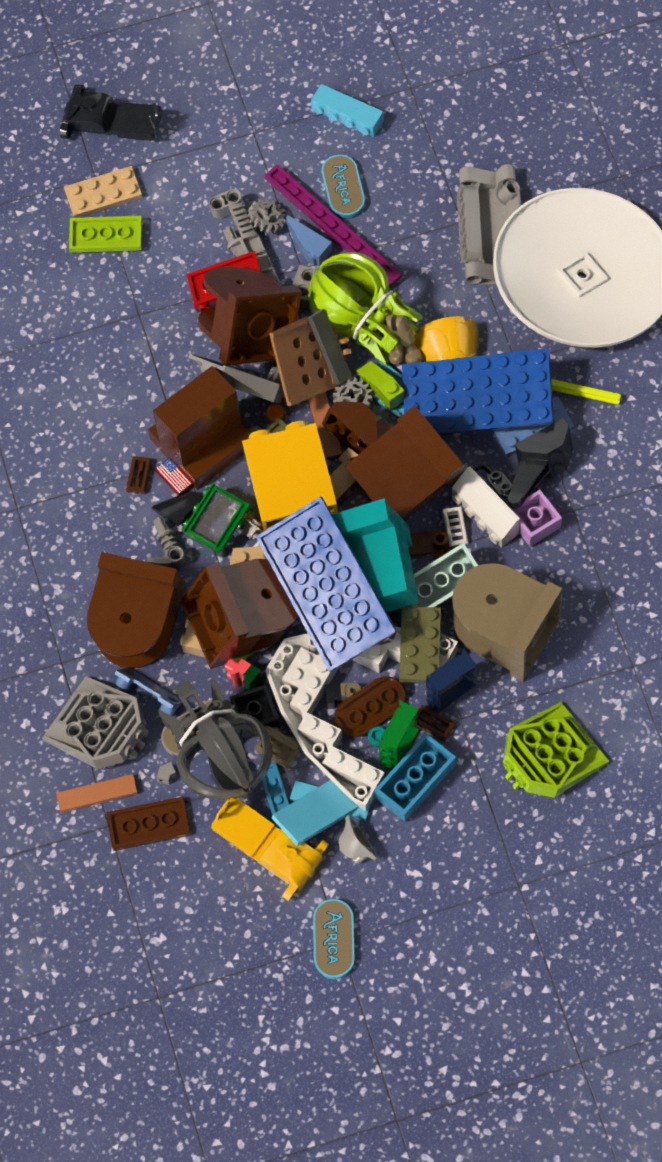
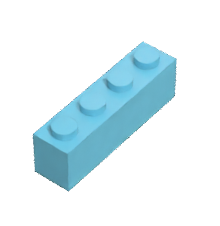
[311,84,384,137]

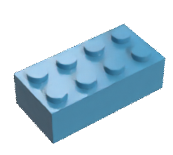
[374,733,456,822]

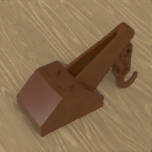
[322,402,393,455]

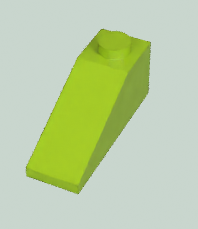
[356,361,405,411]

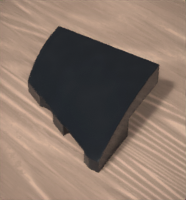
[152,491,203,527]

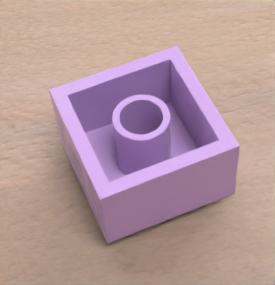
[510,490,562,547]

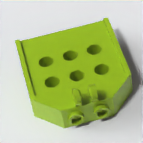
[503,702,609,798]

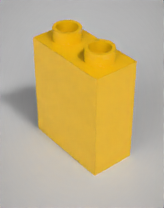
[242,421,338,531]

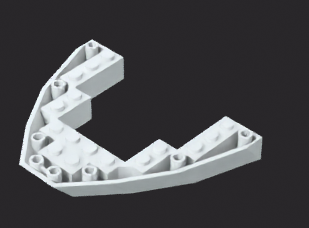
[265,627,458,811]

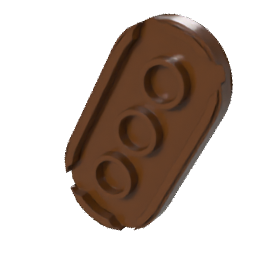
[335,676,406,737]

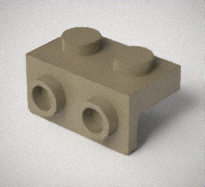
[255,725,301,769]

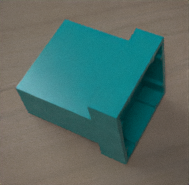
[332,498,419,612]

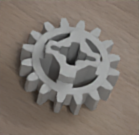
[248,198,287,233]
[333,377,373,407]

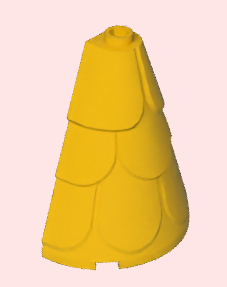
[413,316,479,362]

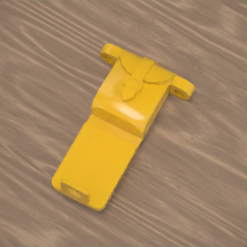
[211,798,329,901]

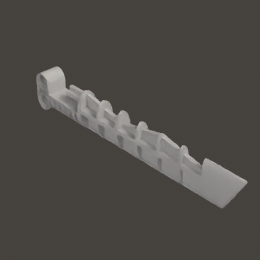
[209,189,282,286]

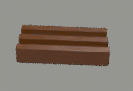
[126,456,152,495]
[415,705,455,742]

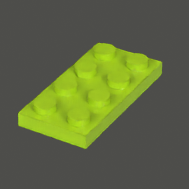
[69,216,142,253]

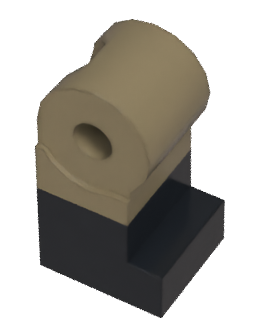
[325,683,361,709]

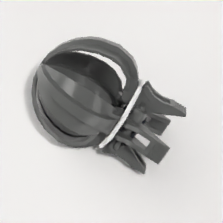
[158,678,273,800]

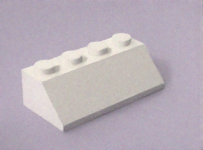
[452,466,520,548]

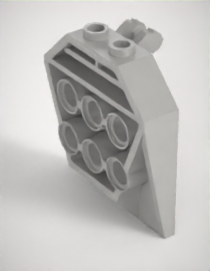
[188,352,284,404]
[42,676,146,769]

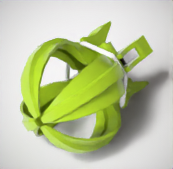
[309,252,423,365]

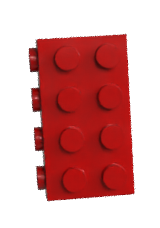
[186,251,261,312]

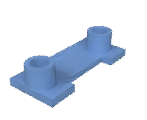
[115,667,184,717]

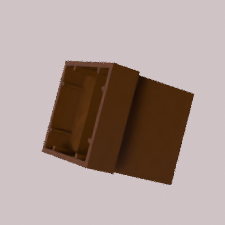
[148,366,251,489]
[345,405,466,521]

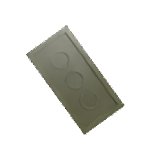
[399,607,441,683]

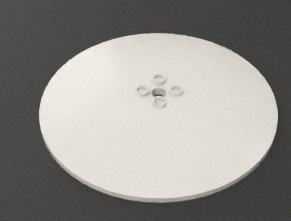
[493,188,662,348]

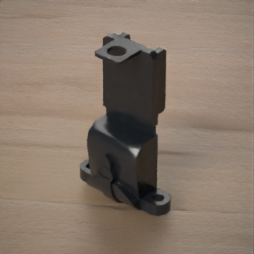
[60,84,163,141]

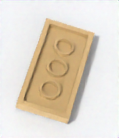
[64,166,143,218]

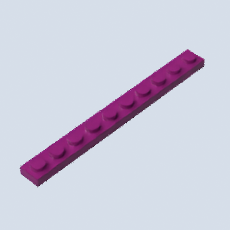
[264,164,402,288]

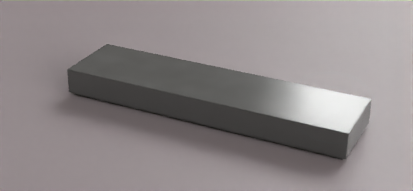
[308,309,352,385]

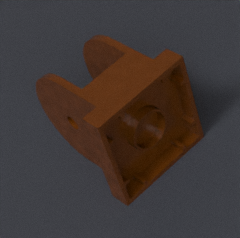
[198,266,302,366]
[87,552,187,669]
[181,559,298,669]

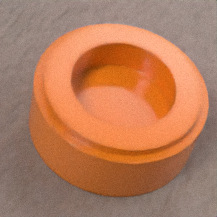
[266,404,285,423]

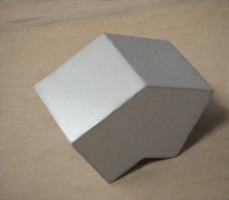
[157,762,177,785]

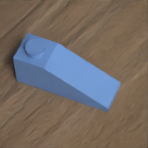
[286,215,332,266]

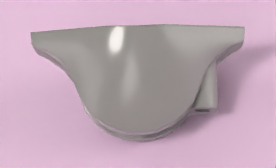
[339,815,379,864]

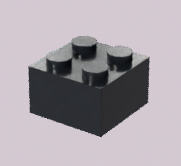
[229,684,280,739]

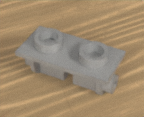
[227,507,264,541]

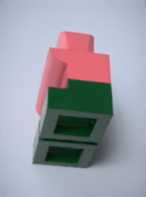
[224,658,264,691]

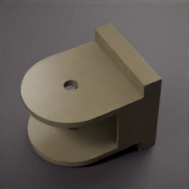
[452,563,562,682]

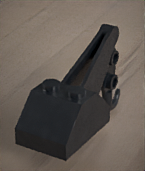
[472,418,573,509]

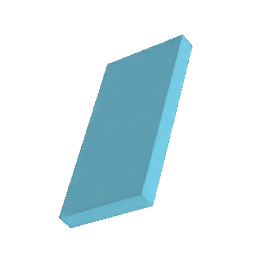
[272,780,357,846]

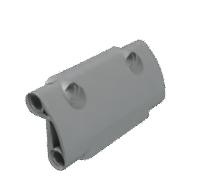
[457,164,521,285]

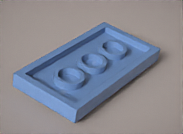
[492,396,574,457]

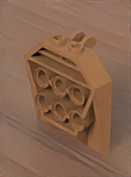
[269,316,352,406]

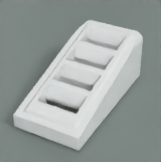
[442,506,468,547]

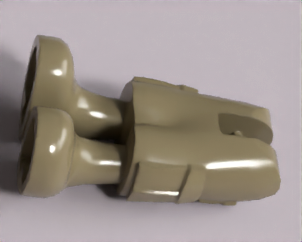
[386,314,422,364]

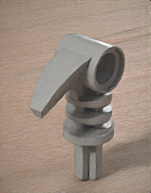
[147,517,185,569]

